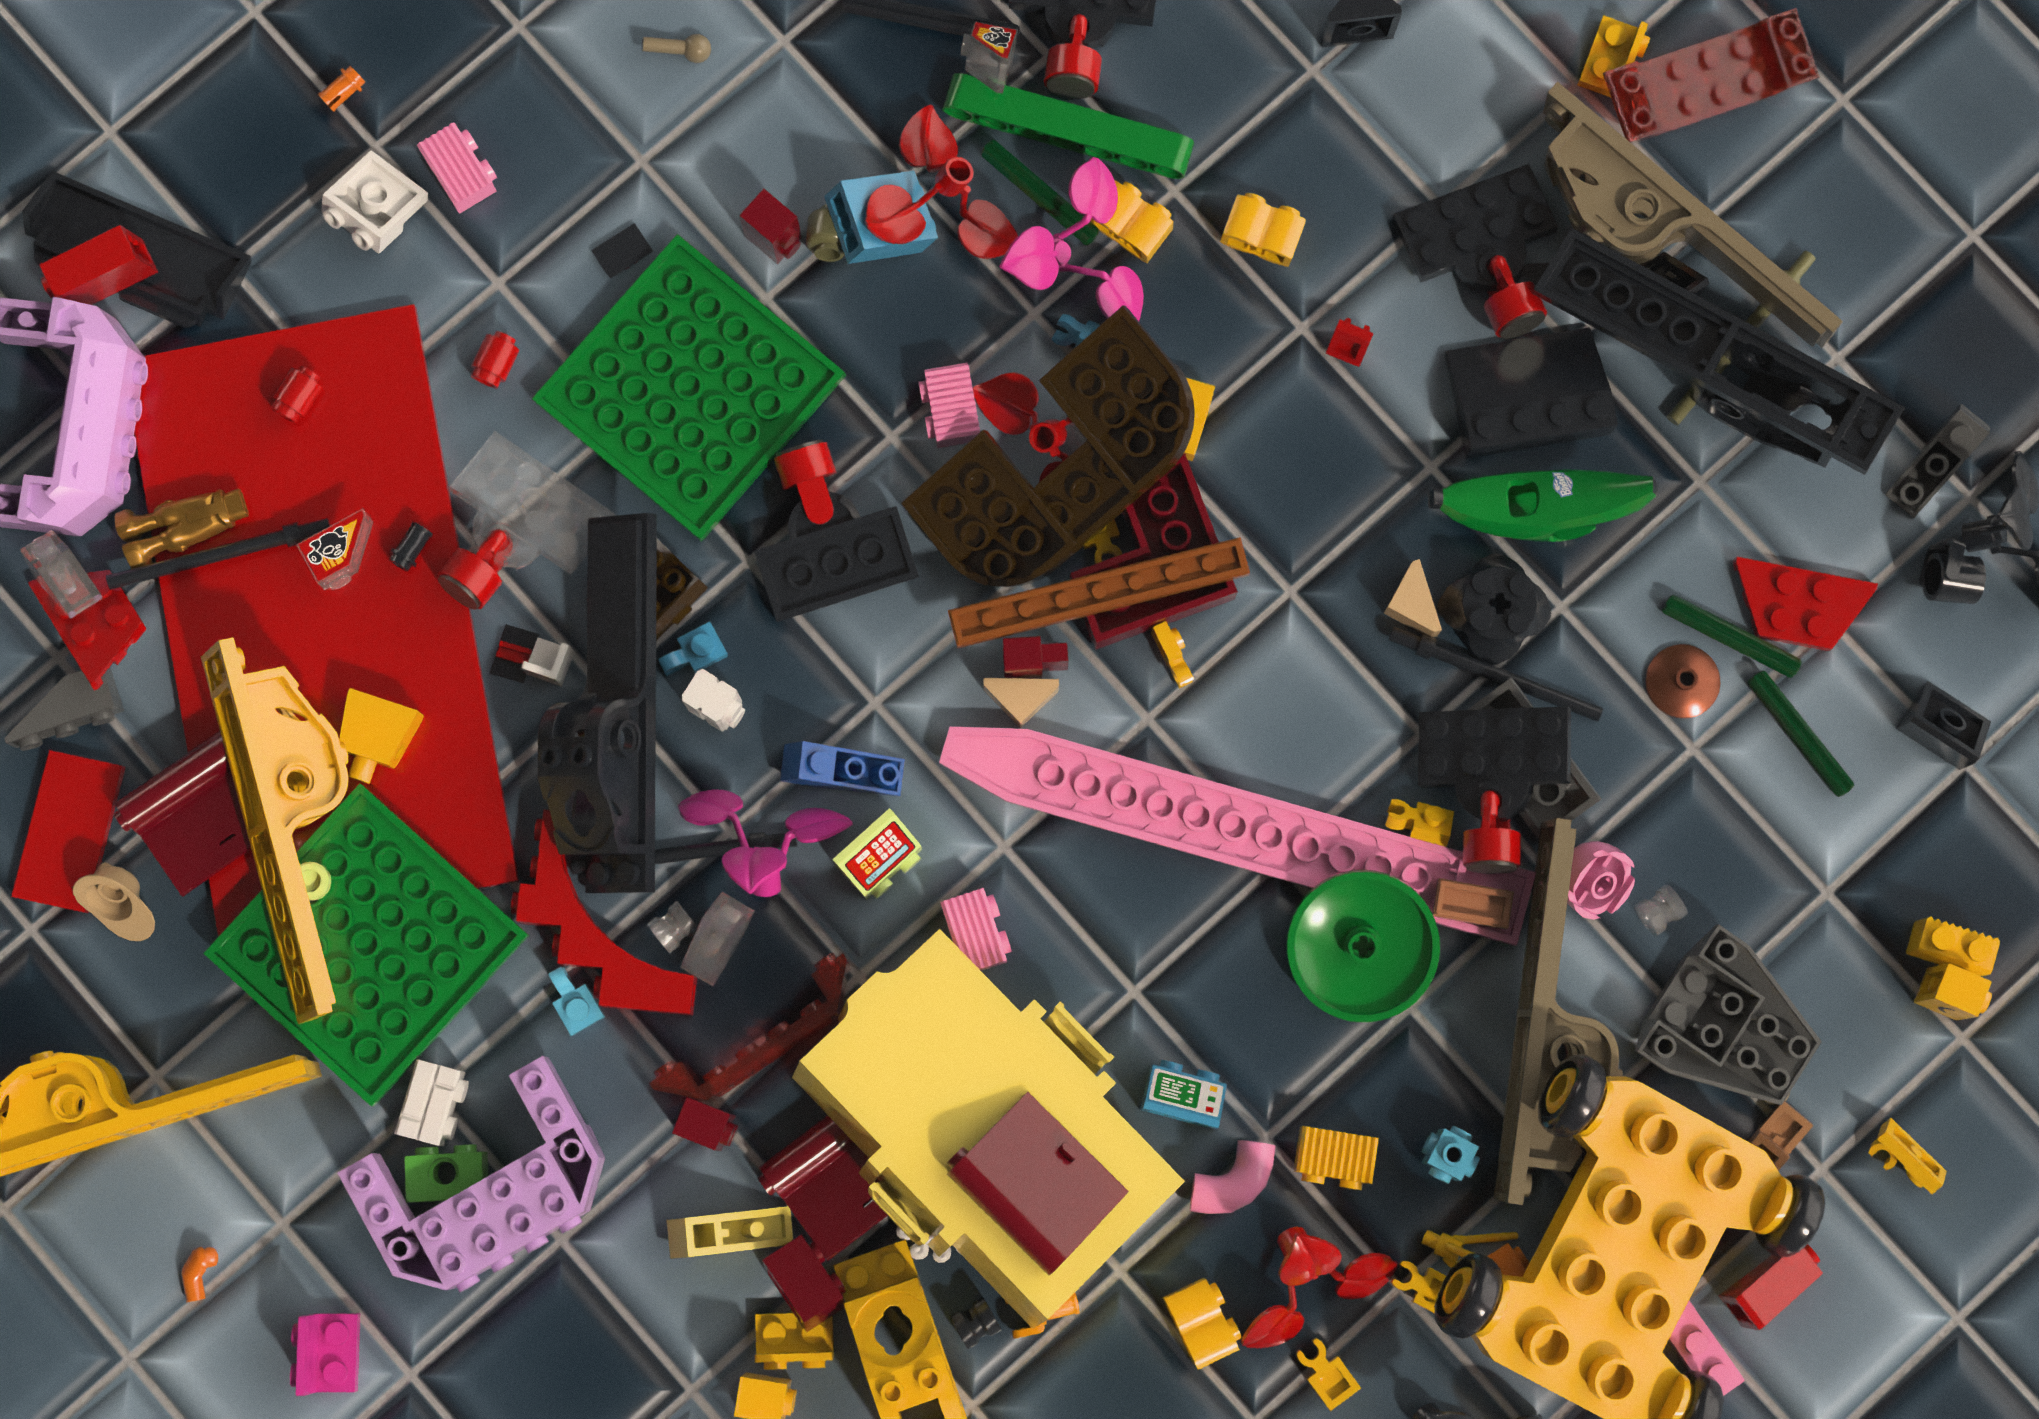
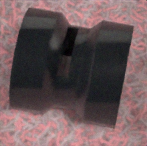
[950,1297,1002,1349]

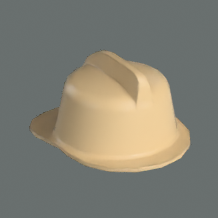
[73,862,155,941]

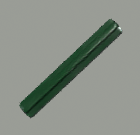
[981,139,1099,245]
[1662,595,1802,678]
[1748,670,1855,797]

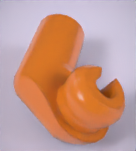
[181,1246,218,1303]

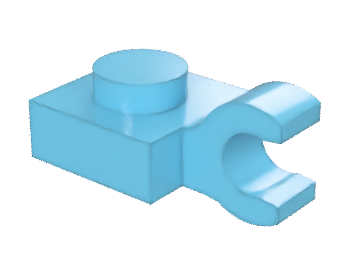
[548,966,605,1036]

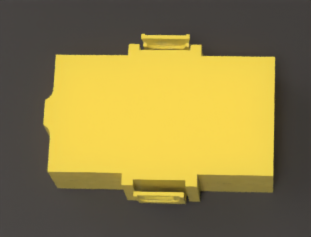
[792,929,1185,1329]

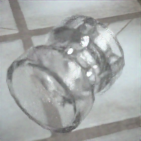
[1634,884,1688,936]
[647,901,698,954]

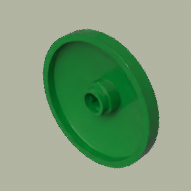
[1287,870,1440,1022]

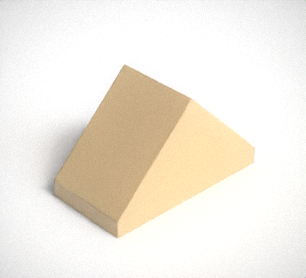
[1384,559,1442,637]
[984,678,1059,728]

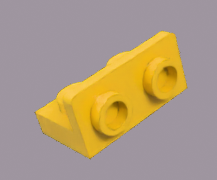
[1577,15,1650,100]
[755,1313,834,1370]

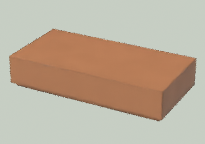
[1432,878,1514,930]

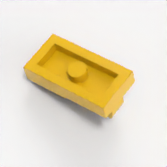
[1868,1118,1947,1194]

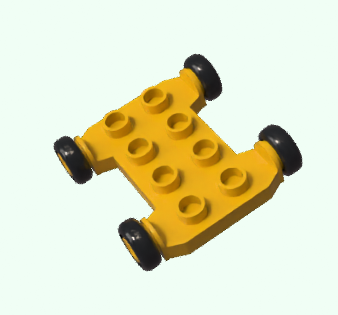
[1434,1054,1825,1419]

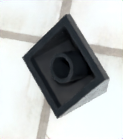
[1321,0,1402,47]
[1896,681,1991,770]

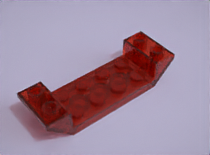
[1603,8,1820,143]
[649,952,851,1102]

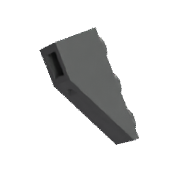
[1885,404,1990,518]
[4,668,124,751]

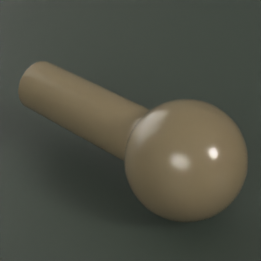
[642,34,711,63]

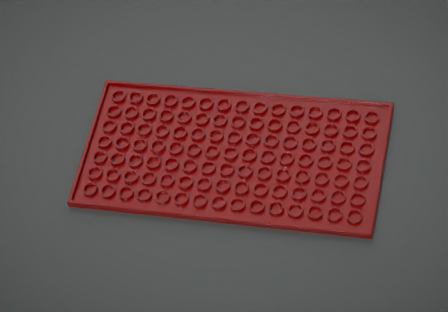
[134,304,519,937]

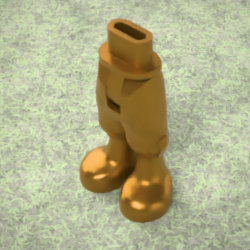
[115,488,249,569]

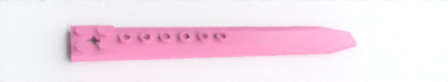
[939,726,1536,946]

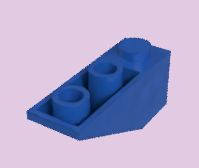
[780,741,905,796]

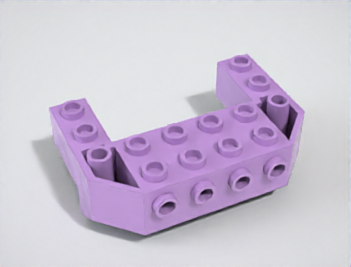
[0,297,148,536]
[337,1056,605,1293]

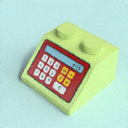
[832,808,922,900]

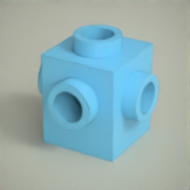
[1421,1126,1480,1184]

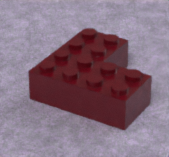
[1070,453,1238,650]

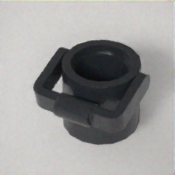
[1919,538,1986,604]

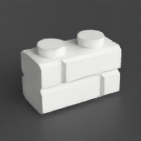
[682,669,745,732]
[394,1059,469,1146]

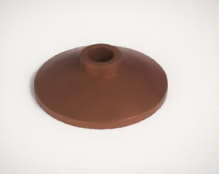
[1645,644,1721,718]

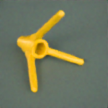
[1422,1230,1519,1268]

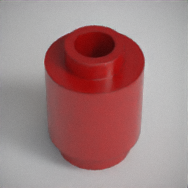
[471,331,520,389]
[270,366,323,424]

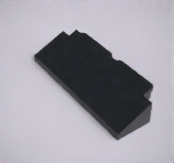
[22,171,252,328]

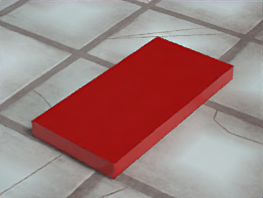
[11,750,126,914]

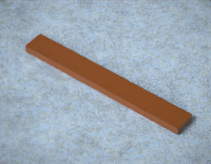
[948,537,1250,649]

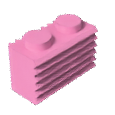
[417,123,497,214]
[918,362,980,448]
[940,888,1012,971]

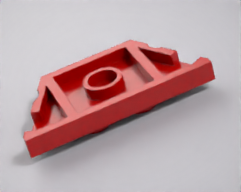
[1733,556,1878,651]
[28,570,146,691]

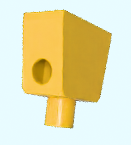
[339,688,424,784]

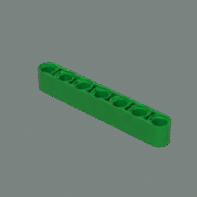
[942,73,1194,179]

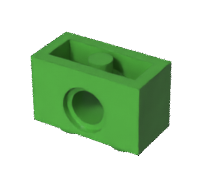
[405,1144,488,1203]

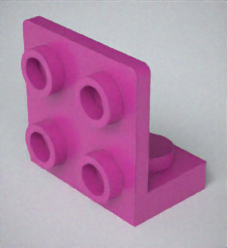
[290,1313,361,1396]

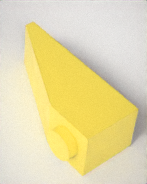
[666,1206,793,1259]

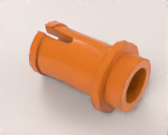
[317,66,365,112]

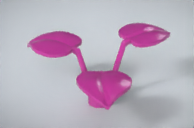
[999,157,1144,321]
[678,789,853,897]

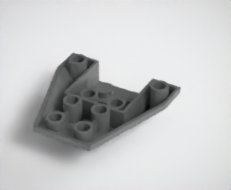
[1635,924,1822,1105]

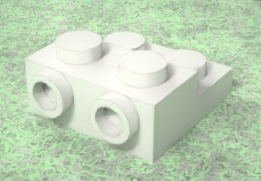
[322,151,428,254]

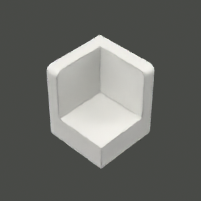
[521,638,575,687]

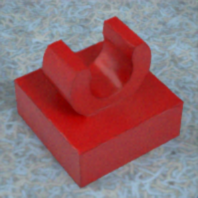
[1325,318,1374,367]

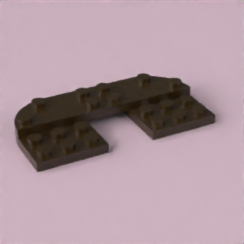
[901,305,1195,587]

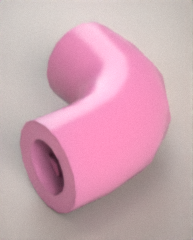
[1190,1140,1276,1214]

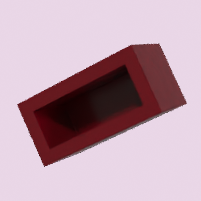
[739,188,802,265]
[672,1097,739,1151]
[762,1234,846,1333]

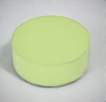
[300,862,331,901]

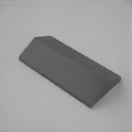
[1468,677,1602,840]

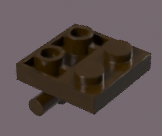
[656,538,708,641]

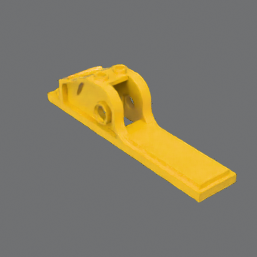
[201,637,348,1024]
[0,1051,322,1177]
[833,1239,968,1419]

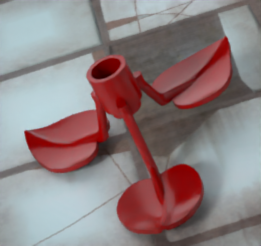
[865,105,1018,259]
[973,372,1072,482]
[1241,1227,1398,1348]

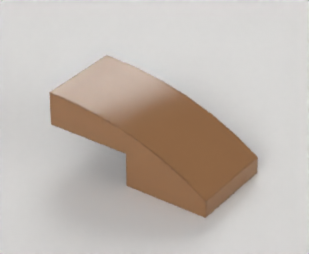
[1748,1101,1814,1171]

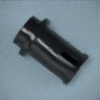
[389,521,433,572]

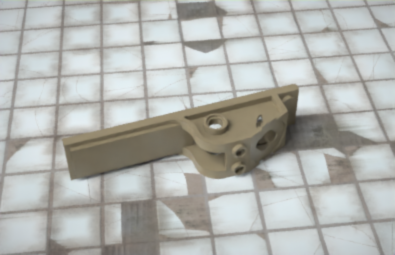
[1543,81,1843,348]
[1493,818,1623,1205]

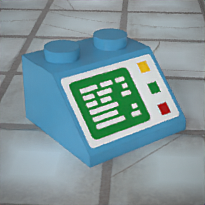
[1140,1060,1227,1129]

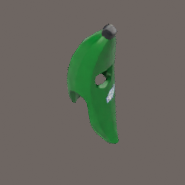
[1428,469,1658,542]

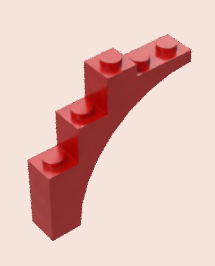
[511,809,697,1016]

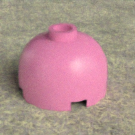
[1567,841,1635,920]

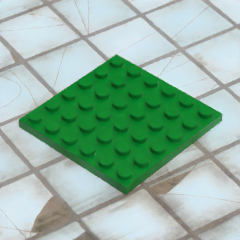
[532,234,846,542]
[203,783,530,1107]

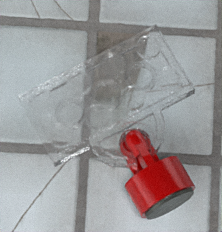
[437,431,615,610]

